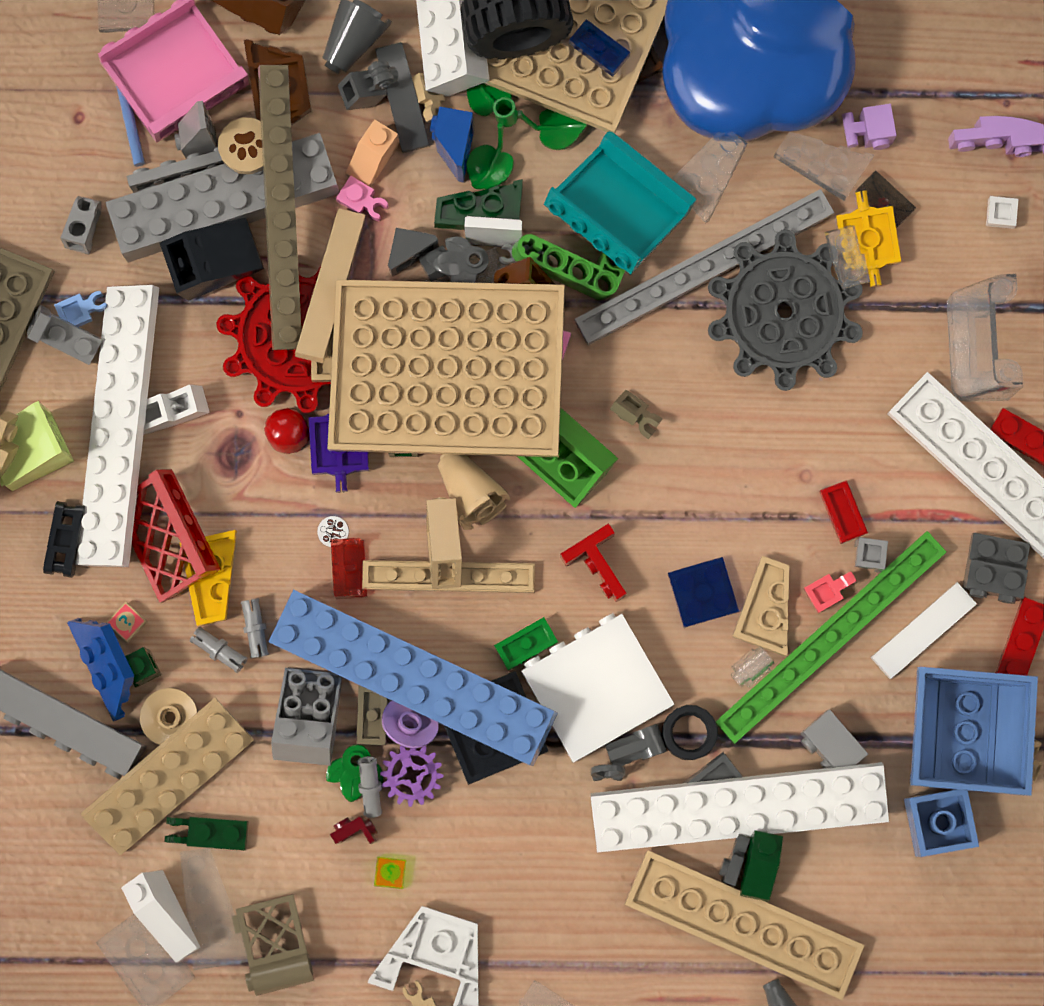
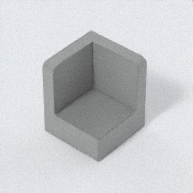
[854,537,888,573]

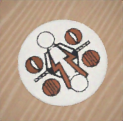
[317,516,349,547]

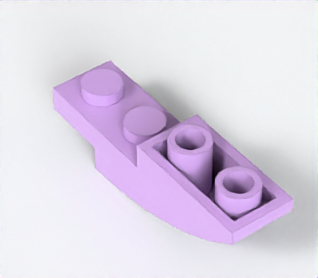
[948,116,1044,157]

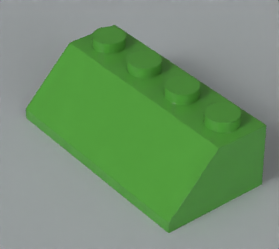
[517,407,618,508]

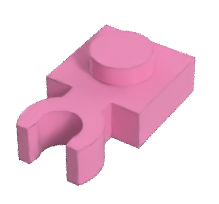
[336,175,389,221]

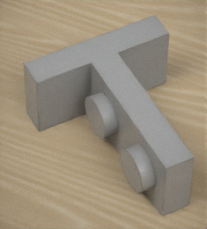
[27,305,102,365]

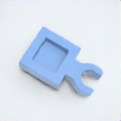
[54,291,107,327]

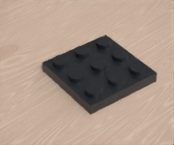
[444,671,549,785]

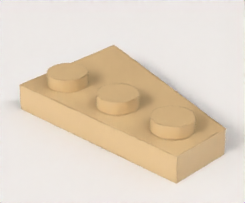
[732,556,789,657]

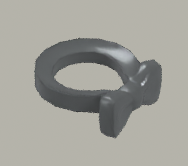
[591,765,626,781]

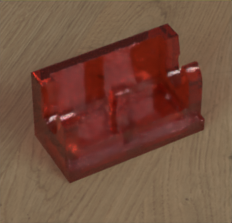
[330,538,368,599]

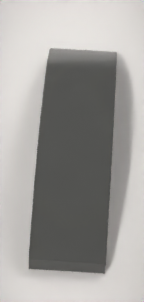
[375,42,429,153]

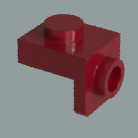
[330,816,378,844]

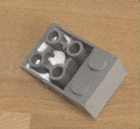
[271,668,342,766]

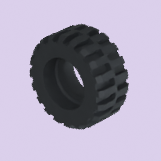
[460,0,574,60]

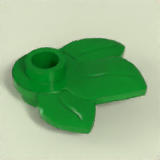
[326,744,384,802]

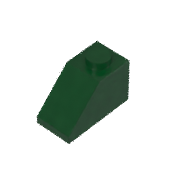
[740,830,783,902]

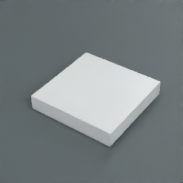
[464,216,522,247]

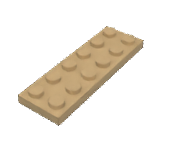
[81,697,254,856]

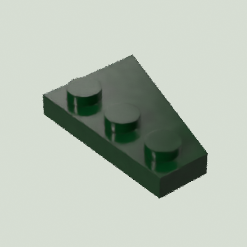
[434,179,523,230]

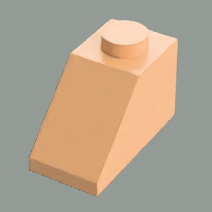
[346,119,400,187]

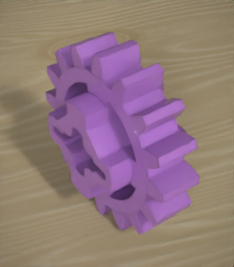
[380,745,444,807]

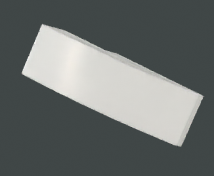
[143,385,210,435]

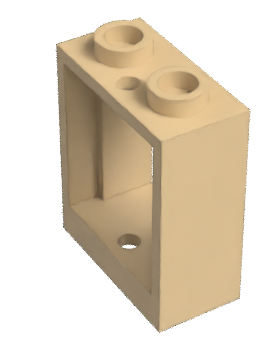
[426,497,462,589]

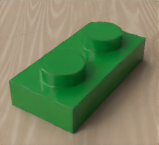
[494,617,558,671]

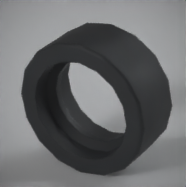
[662,705,718,760]

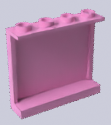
[98,0,249,143]

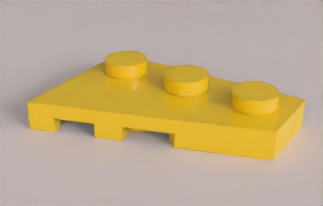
[179,530,237,627]

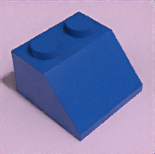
[430,106,474,183]

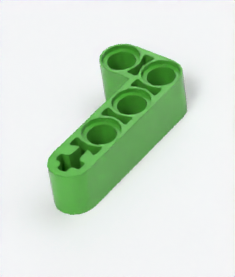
[512,234,625,300]

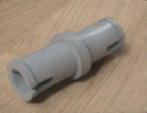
[241,598,269,658]
[190,627,247,673]
[358,756,382,818]

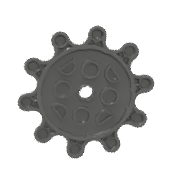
[708,229,863,391]

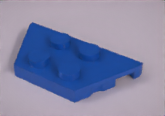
[67,618,134,722]

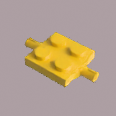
[836,191,901,287]

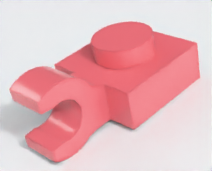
[804,571,857,613]

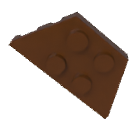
[244,39,312,126]

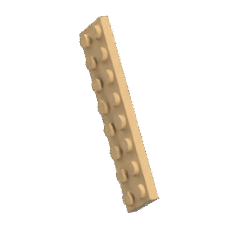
[625,850,865,1000]

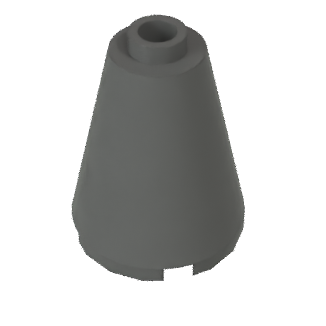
[322,0,392,74]

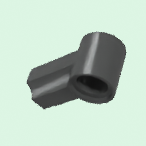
[605,724,667,766]

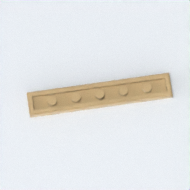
[295,208,365,363]
[362,560,535,593]

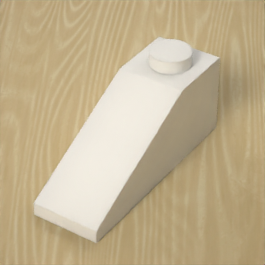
[121,870,201,963]

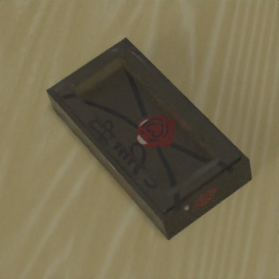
[855,170,916,229]

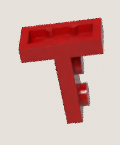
[560,523,627,602]

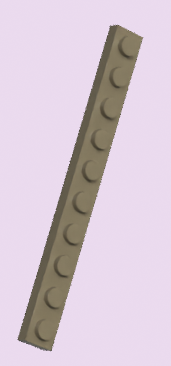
[258,65,301,350]

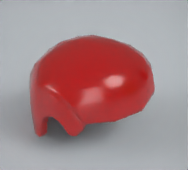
[264,408,309,454]

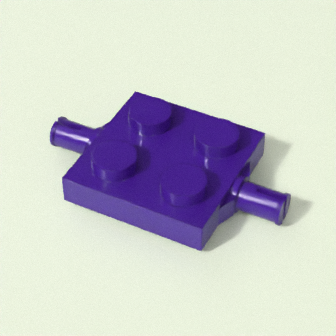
[309,414,369,493]

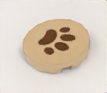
[218,118,263,174]

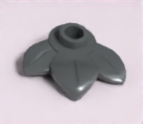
[432,236,489,283]

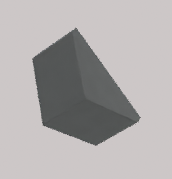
[388,227,439,277]

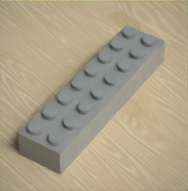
[106,133,340,262]

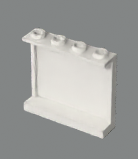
[521,613,674,763]

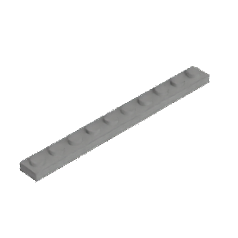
[574,189,835,345]

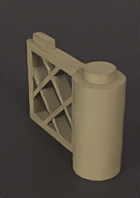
[231,894,314,996]

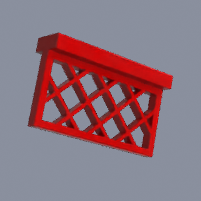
[131,469,221,603]

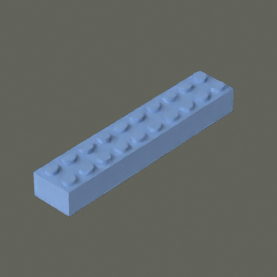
[269,590,558,766]

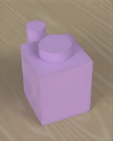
[842,104,897,150]

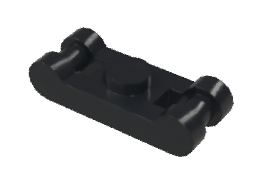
[43,501,85,578]

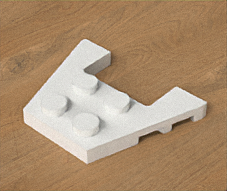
[368,906,479,1006]

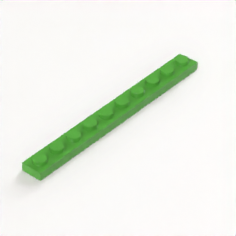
[715,531,946,744]

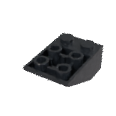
[159,217,264,301]

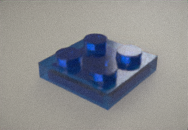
[667,557,739,628]

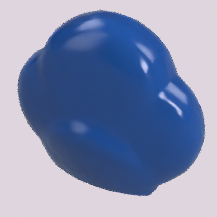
[662,0,856,143]

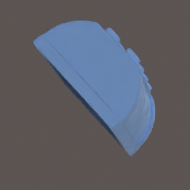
[910,667,1038,796]

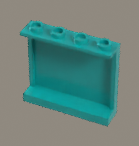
[544,131,697,275]

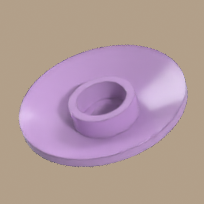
[382,701,439,748]

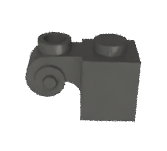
[337,61,398,110]

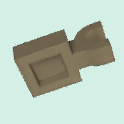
[610,390,663,439]

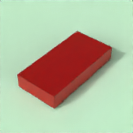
[819,480,868,544]

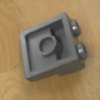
[962,533,1030,604]

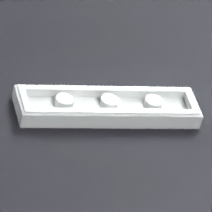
[871,582,976,679]

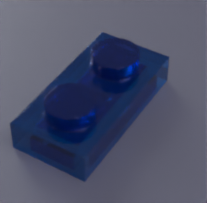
[569,19,630,77]

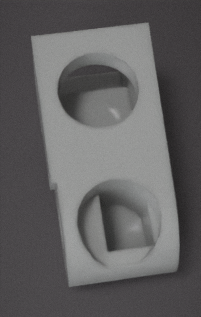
[61,196,102,254]

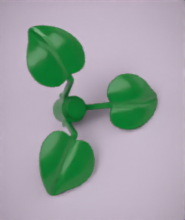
[467,83,587,190]

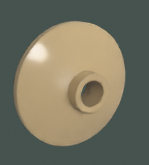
[140,688,198,745]

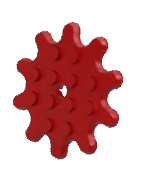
[216,266,331,413]

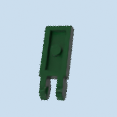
[164,817,249,851]

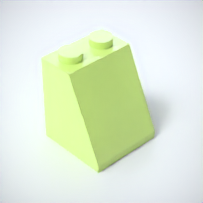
[0,401,74,491]

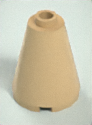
[438,454,510,530]

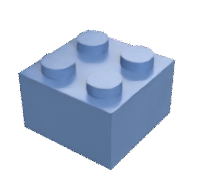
[904,789,979,857]

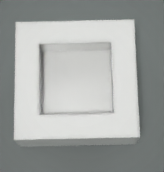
[986,196,1018,229]

